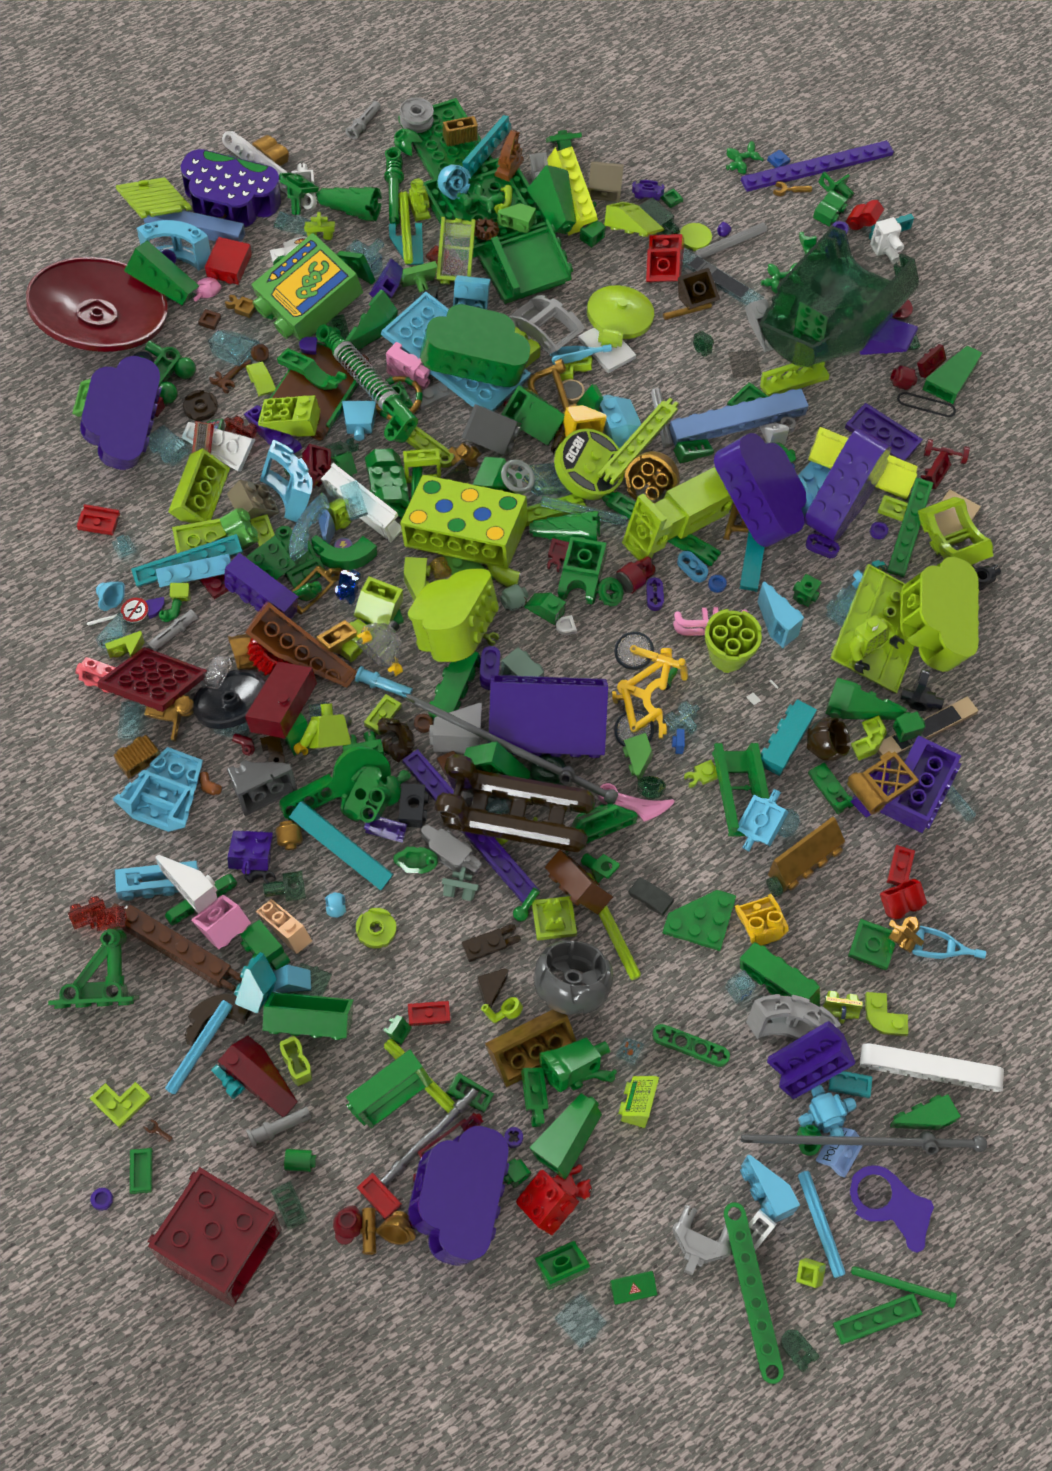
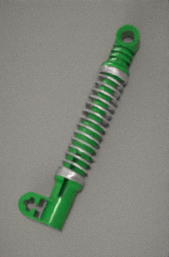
[316,324,418,443]

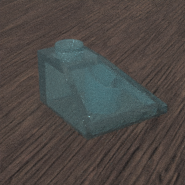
[208,330,260,366]

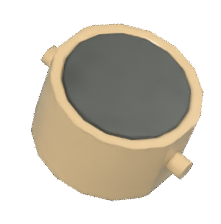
[558,379,584,405]

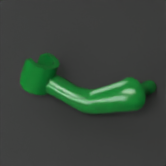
[570,1069,617,1091]

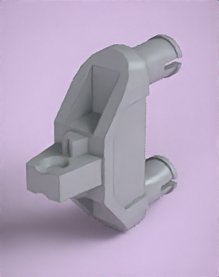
[672,1205,732,1276]

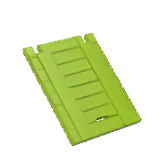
[116,177,192,219]

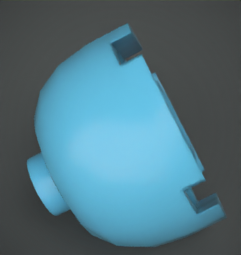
[437,164,471,200]

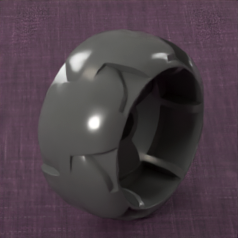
[533,940,613,1015]

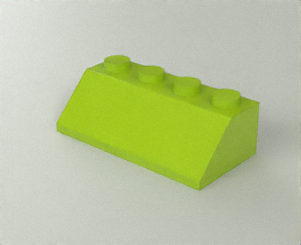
[168,448,230,523]

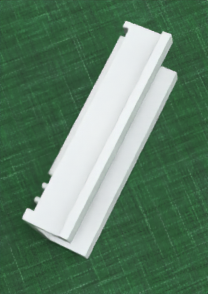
[321,463,402,543]

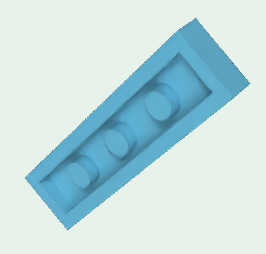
[156,554,231,588]

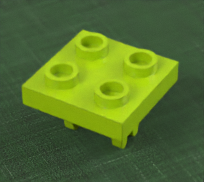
[532,896,577,941]

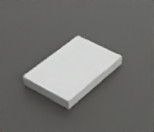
[578,328,636,373]

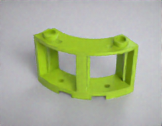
[918,497,993,565]

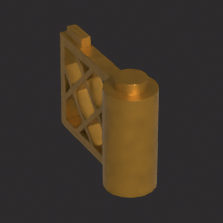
[847,751,919,815]

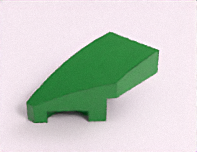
[799,232,824,260]

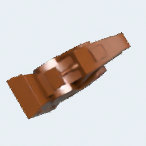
[495,130,524,182]

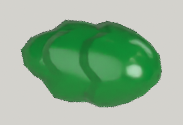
[393,846,438,874]

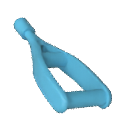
[550,344,612,365]
[912,926,986,959]

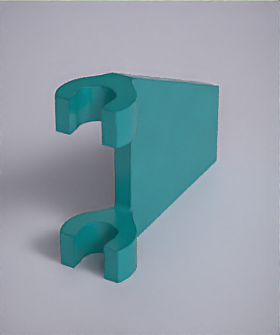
[389,223,424,265]

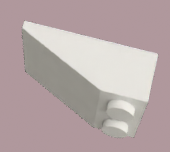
[155,855,218,914]

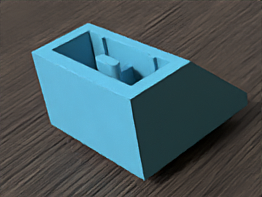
[453,275,491,310]

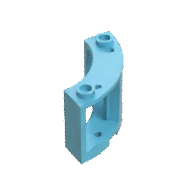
[260,440,313,524]

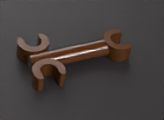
[209,354,252,394]

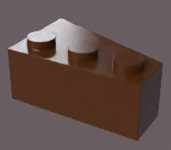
[544,850,613,915]

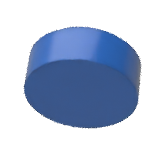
[708,575,727,593]

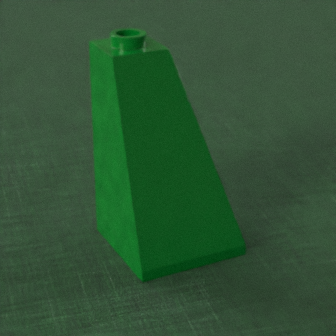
[526,165,576,234]

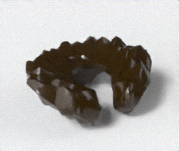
[377,717,414,763]

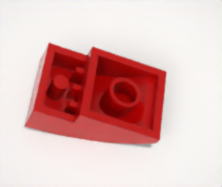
[646,234,684,282]

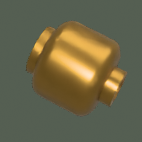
[275,820,303,850]

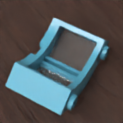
[137,220,211,271]

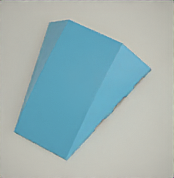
[113,747,203,832]

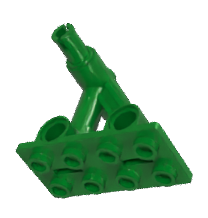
[48,929,139,1009]

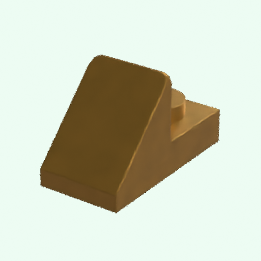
[316,620,358,654]

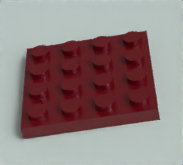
[98,647,207,712]

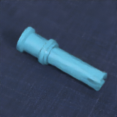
[355,666,413,698]

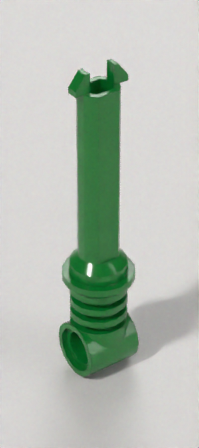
[384,147,404,229]

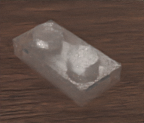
[200,656,233,689]

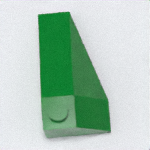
[346,290,398,350]

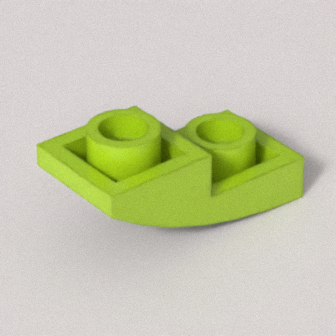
[246,362,276,397]

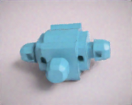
[798,1085,857,1136]

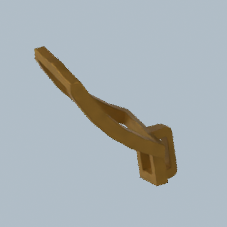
[292,565,343,615]

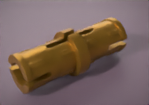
[360,1208,377,1255]

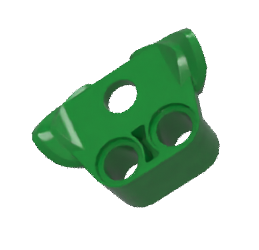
[340,765,391,823]

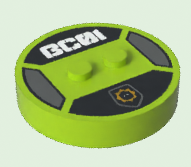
[554,429,625,500]

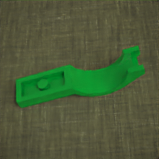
[277,348,347,390]

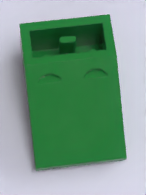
[501,385,565,446]

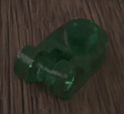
[780,1329,820,1373]

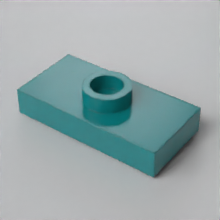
[828,1071,873,1098]

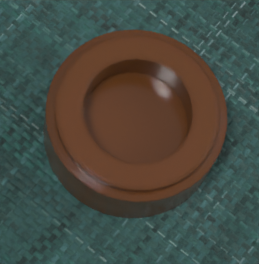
[251,344,269,362]
[414,713,433,733]

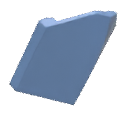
[317,505,336,544]

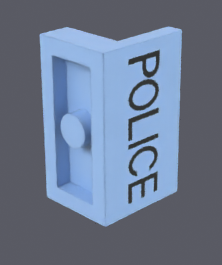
[816,1127,862,1177]

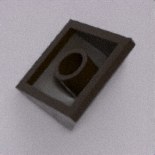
[678,268,720,310]

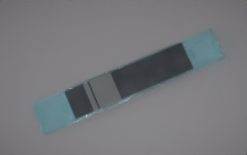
[682,247,764,306]

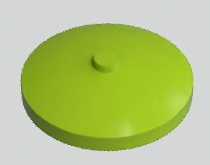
[587,285,654,339]

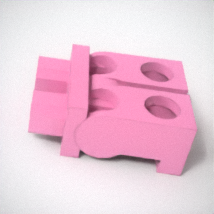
[386,342,430,390]

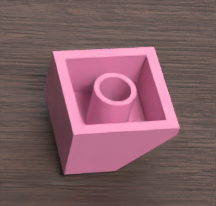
[191,895,251,949]

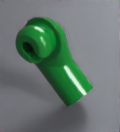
[159,599,182,622]

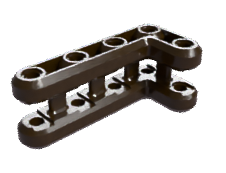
[435,754,596,852]

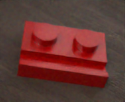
[77,504,120,536]

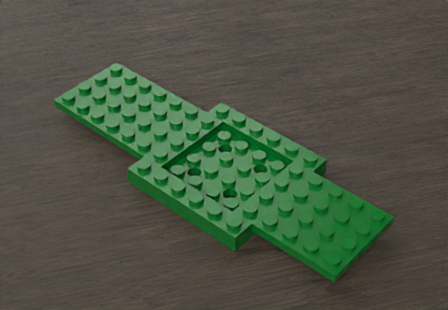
[398,98,565,304]

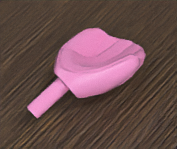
[194,277,221,301]

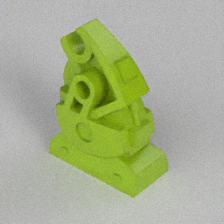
[408,178,431,221]

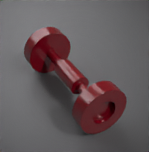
[924,438,970,464]

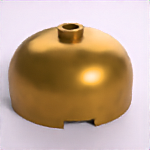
[625,451,680,503]

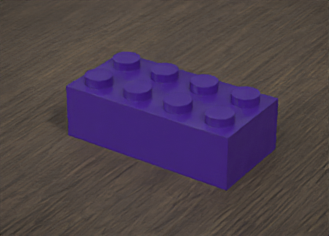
[225,553,298,619]

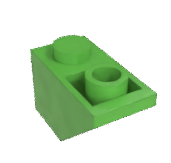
[497,203,536,233]
[622,733,654,780]

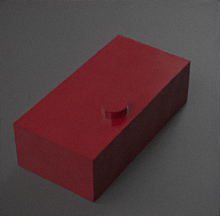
[245,662,317,739]

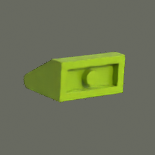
[403,448,441,483]

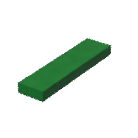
[833,1293,922,1345]

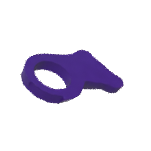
[850,1165,934,1253]

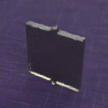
[728,350,761,378]
[440,459,471,484]

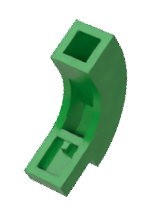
[311,535,377,571]

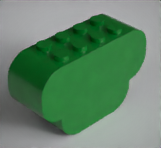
[420,304,530,387]

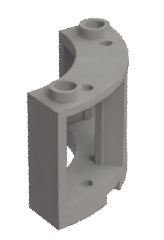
[508,295,585,354]
[746,994,841,1040]

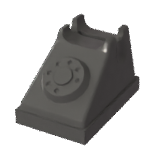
[227,760,298,816]

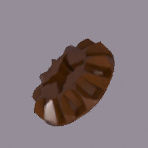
[475,217,499,240]

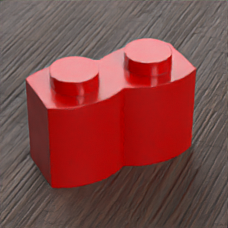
[846,200,884,230]
[880,879,927,919]

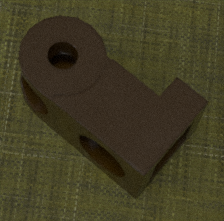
[260,736,285,763]

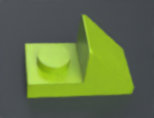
[105,631,145,658]

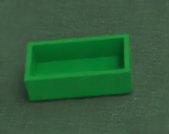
[262,992,354,1040]

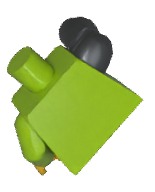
[294,703,352,755]

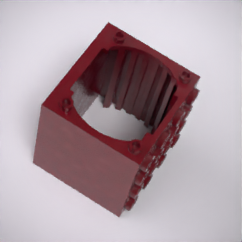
[148,1167,282,1308]

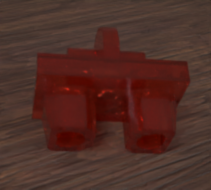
[224,415,257,439]
[68,896,109,930]

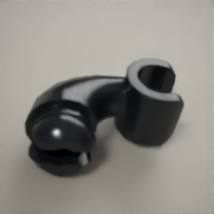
[244,870,277,886]

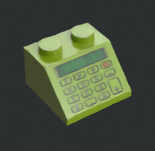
[618,1076,659,1128]

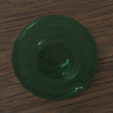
[693,331,714,357]
[637,776,666,799]

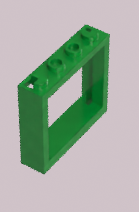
[346,1049,433,1128]

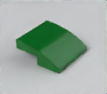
[285,540,325,589]

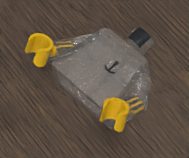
[356,621,403,677]

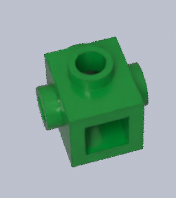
[792,574,822,607]

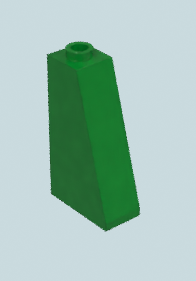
[922,346,982,404]
[529,1093,602,1180]

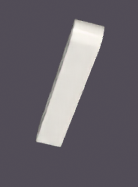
[860,1043,1004,1092]

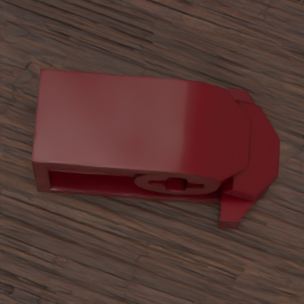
[302,444,331,490]

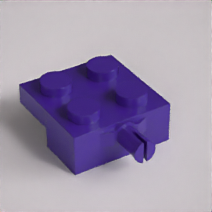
[227,830,273,874]

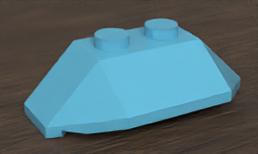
[599,395,641,449]

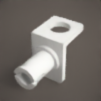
[291,163,315,194]

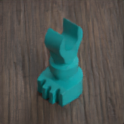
[211,1064,245,1099]

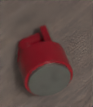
[616,556,656,594]

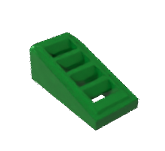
[673,439,714,464]
[446,1072,494,1113]

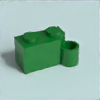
[240,920,291,970]

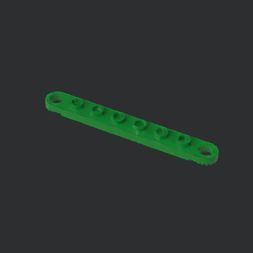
[723,1202,784,1384]

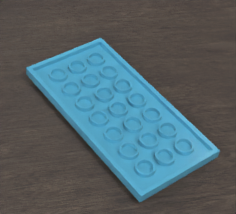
[381,292,531,411]

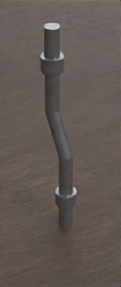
[380,1088,478,1186]

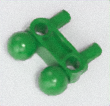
[145,340,196,404]

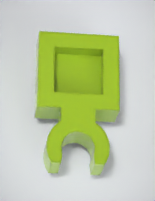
[684,760,718,788]

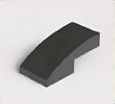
[628,877,674,916]

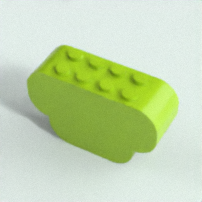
[900,557,979,672]
[408,569,499,662]

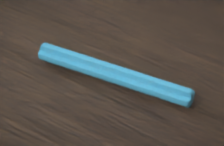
[165,1000,232,1094]
[798,1171,845,1278]

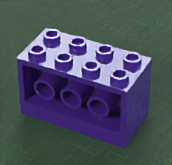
[880,735,962,833]

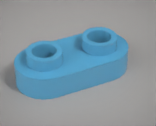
[677,551,708,582]

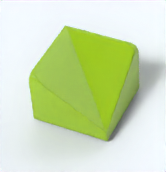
[170,583,191,601]
[796,1258,826,1288]

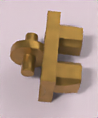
[448,443,481,471]
[888,917,925,953]

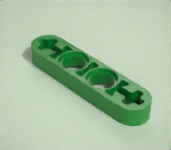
[165,874,238,926]
[652,1024,730,1067]

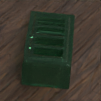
[271,1181,308,1230]

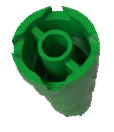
[316,187,382,222]
[529,511,600,542]

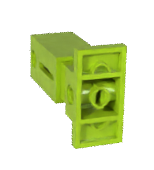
[622,467,733,560]

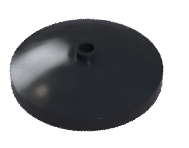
[193,669,265,729]

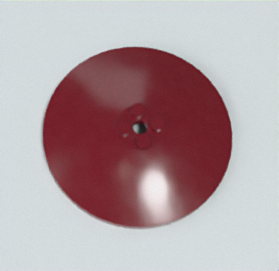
[26,257,168,352]

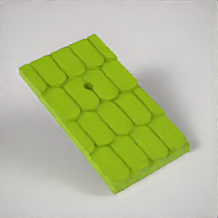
[830,564,914,694]

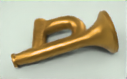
[723,502,749,540]

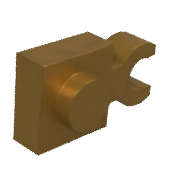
[225,295,256,318]

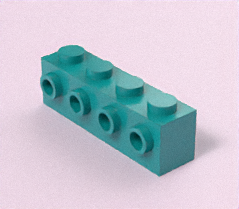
[761,699,817,776]

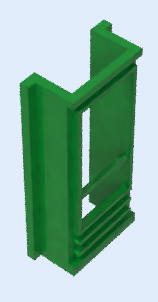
[712,743,769,837]

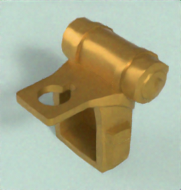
[144,695,194,742]

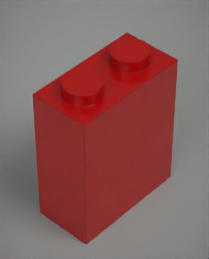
[205,237,252,285]

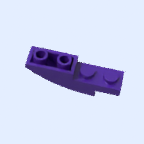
[244,405,302,454]

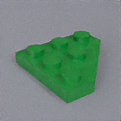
[662,890,736,951]

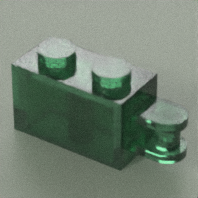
[639,197,680,235]

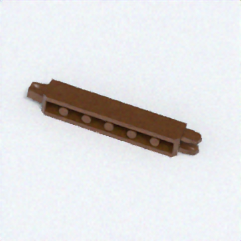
[110,903,243,993]

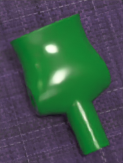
[292,581,322,601]

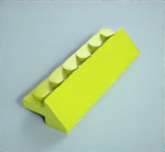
[547,146,598,236]
[808,427,918,499]

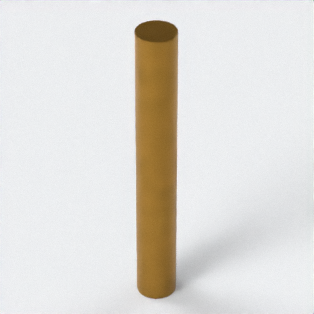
[663,303,712,320]

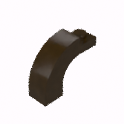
[185,994,252,1046]

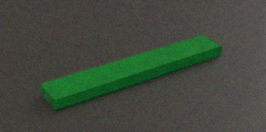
[887,478,933,578]

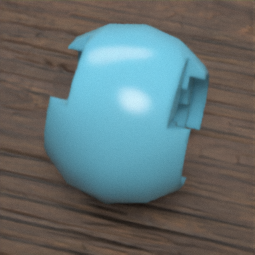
[325,892,346,918]

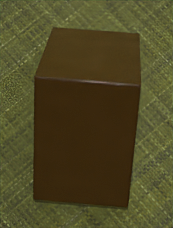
[477,968,509,1008]

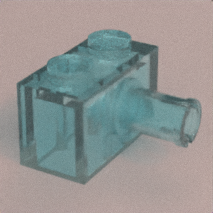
[346,238,384,276]

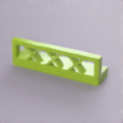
[760,354,830,397]

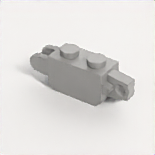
[421,824,482,875]

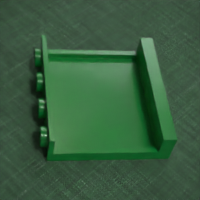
[491,219,573,299]

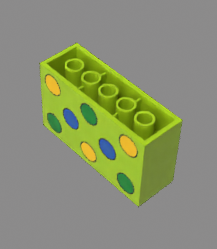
[401,475,528,569]

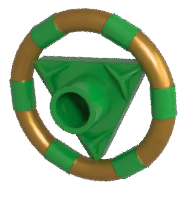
[373,376,423,420]

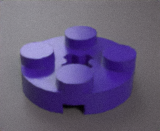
[632,180,665,201]

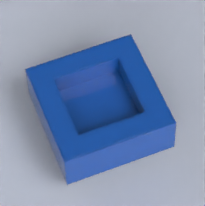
[767,150,790,168]
[671,729,685,754]

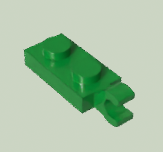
[521,1067,549,1127]

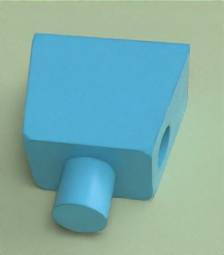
[342,401,376,441]

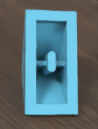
[273,965,311,993]

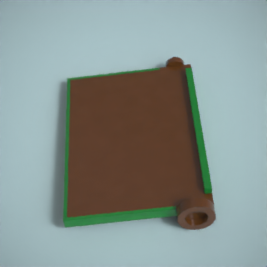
[270,342,371,441]

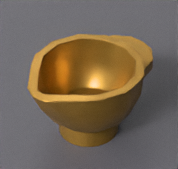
[376,1211,416,1245]

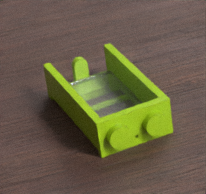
[436,217,476,285]

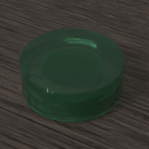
[766,876,783,897]

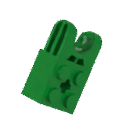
[558,537,607,605]

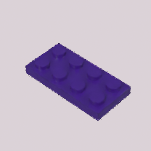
[845,403,923,461]

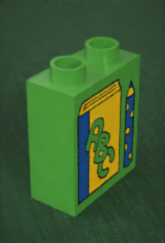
[251,233,363,341]

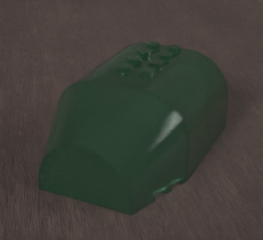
[760,226,919,367]

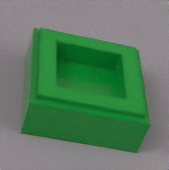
[660,188,683,208]

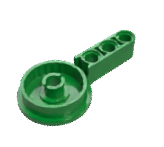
[279,746,391,820]

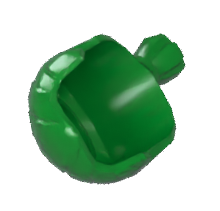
[377,770,411,807]

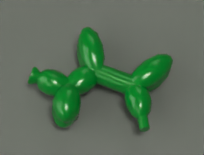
[726,141,764,175]
[457,184,504,215]
[761,262,802,294]

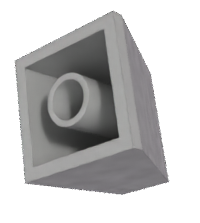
[429,703,482,754]

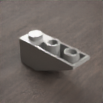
[745,299,780,352]

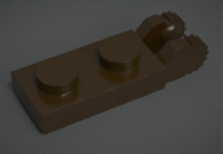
[462,924,521,962]

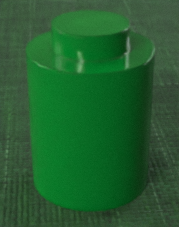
[284,1149,316,1172]

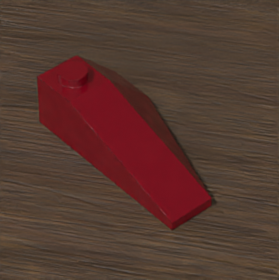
[218,1035,298,1117]

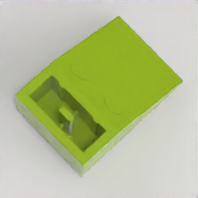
[604,202,664,237]
[258,395,321,437]

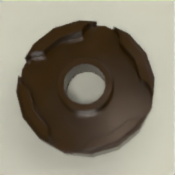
[183,390,218,421]

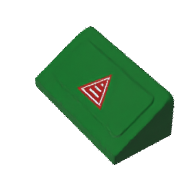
[609,1271,658,1305]

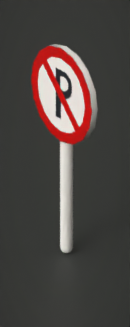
[87,598,149,626]

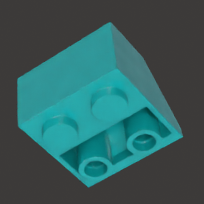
[234,952,277,1013]

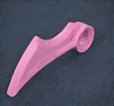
[598,783,674,822]

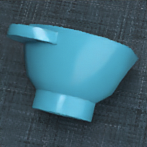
[96,582,125,611]

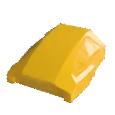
[735,894,789,946]

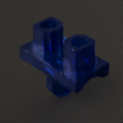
[335,569,361,605]

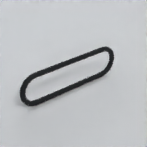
[897,392,956,417]

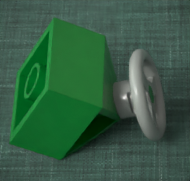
[472,457,535,494]

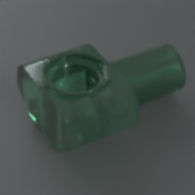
[263,871,306,902]

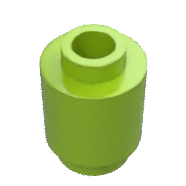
[598,329,623,348]

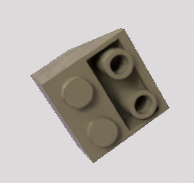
[588,161,624,202]
[227,480,280,519]

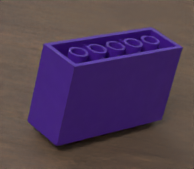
[488,675,608,758]

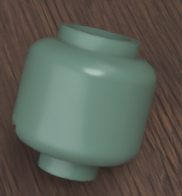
[500,584,529,611]

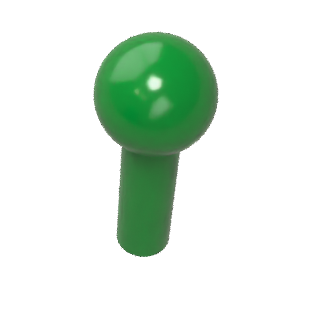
[513,888,540,922]

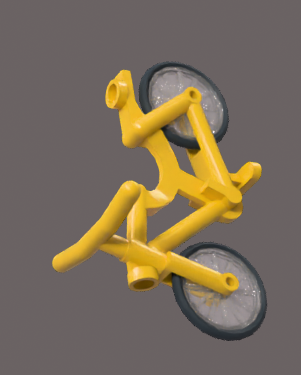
[612,631,688,746]

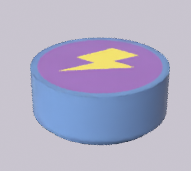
[334,538,352,548]

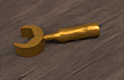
[773,182,812,196]

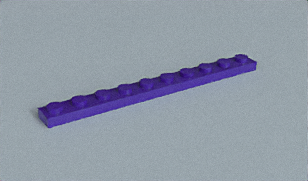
[741,140,894,192]
[402,749,540,903]

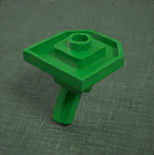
[546,130,582,151]
[279,172,319,215]

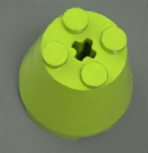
[705,609,762,673]

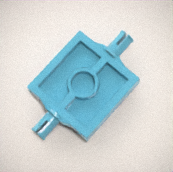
[737,789,789,852]

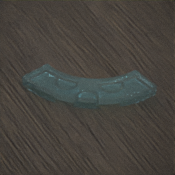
[289,492,330,561]

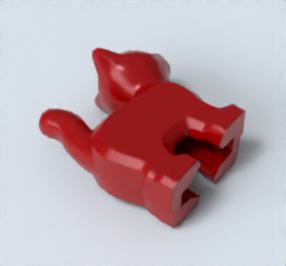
[552,1164,592,1200]

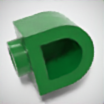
[797,1124,822,1156]
[503,1158,532,1188]

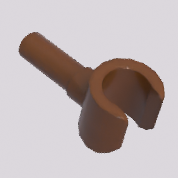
[143,1119,173,1142]

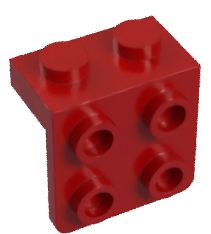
[516,1170,580,1236]

